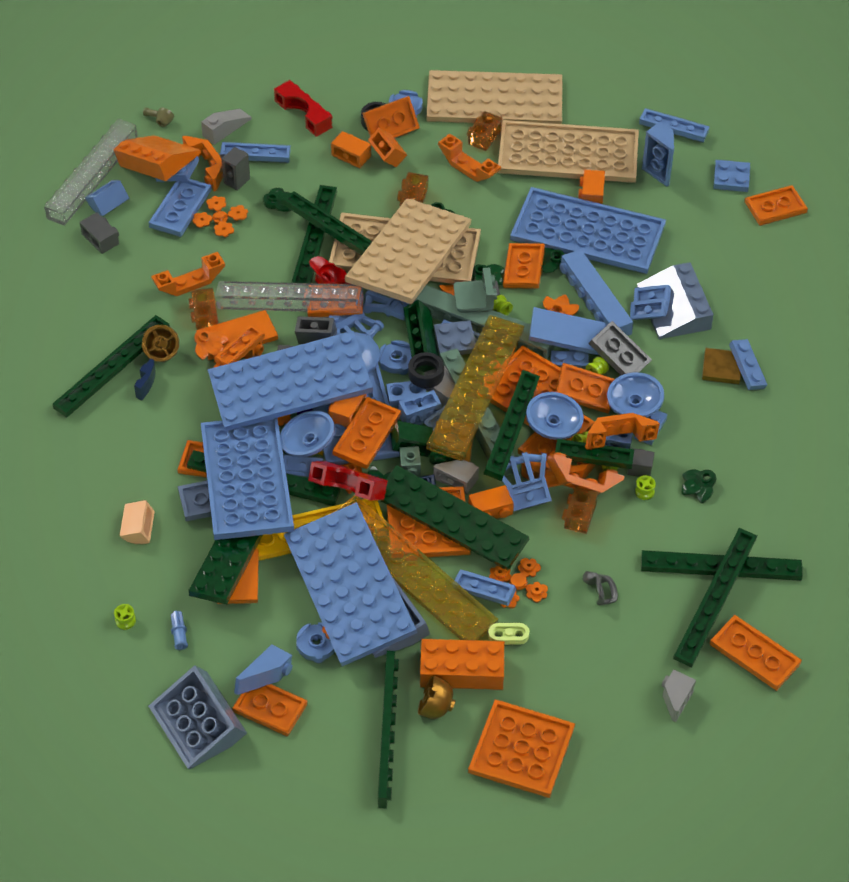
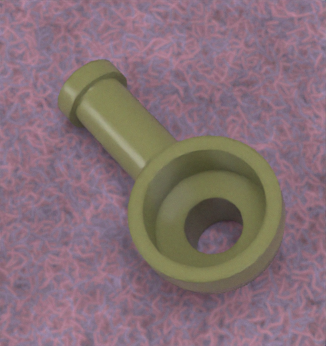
[143,107,174,127]

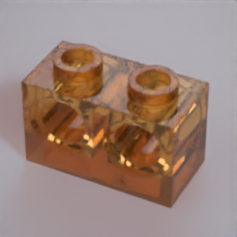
[467,111,502,151]
[397,172,428,206]
[189,288,218,330]
[562,487,598,534]

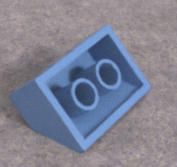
[642,122,674,187]

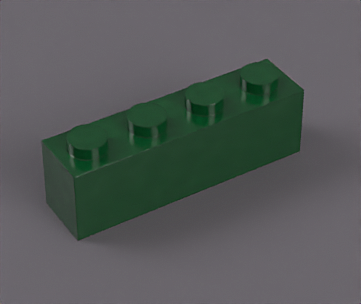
[403,300,439,372]

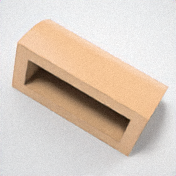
[120,500,155,544]

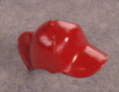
[309,256,354,289]

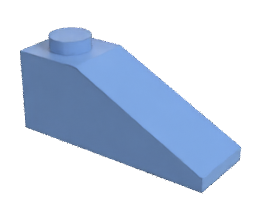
[234,644,292,695]

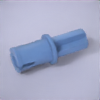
[171,610,188,650]

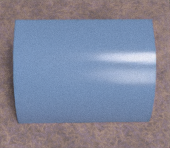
[85,180,129,216]

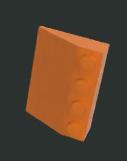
[113,135,202,181]

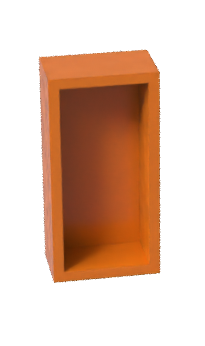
[420,639,504,690]

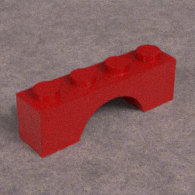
[274,80,333,137]
[308,461,388,501]

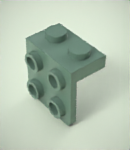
[454,268,497,312]

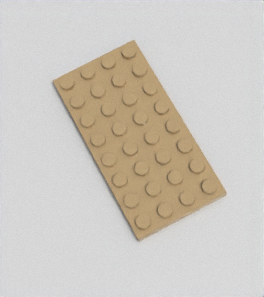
[427,70,562,124]
[497,120,639,183]
[345,198,471,304]
[329,213,481,284]

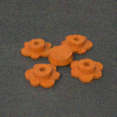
[192,196,248,237]
[489,558,548,608]

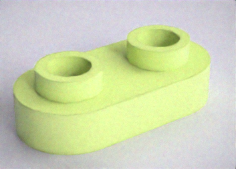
[488,623,530,645]

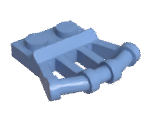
[363,290,409,321]
[325,312,384,339]
[502,452,552,512]

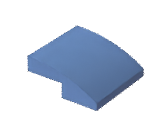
[630,284,671,320]

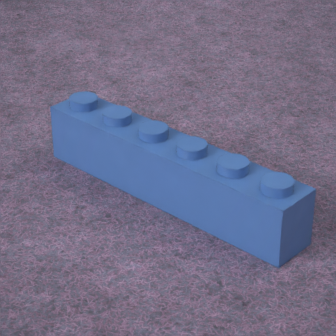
[560,249,633,336]

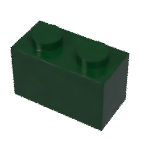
[390,421,435,457]

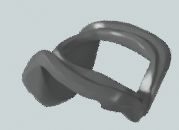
[583,571,618,605]

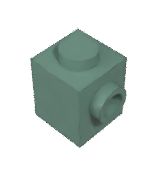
[400,446,421,477]

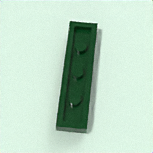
[555,439,635,469]

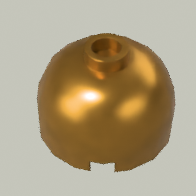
[142,325,180,362]
[417,676,455,719]

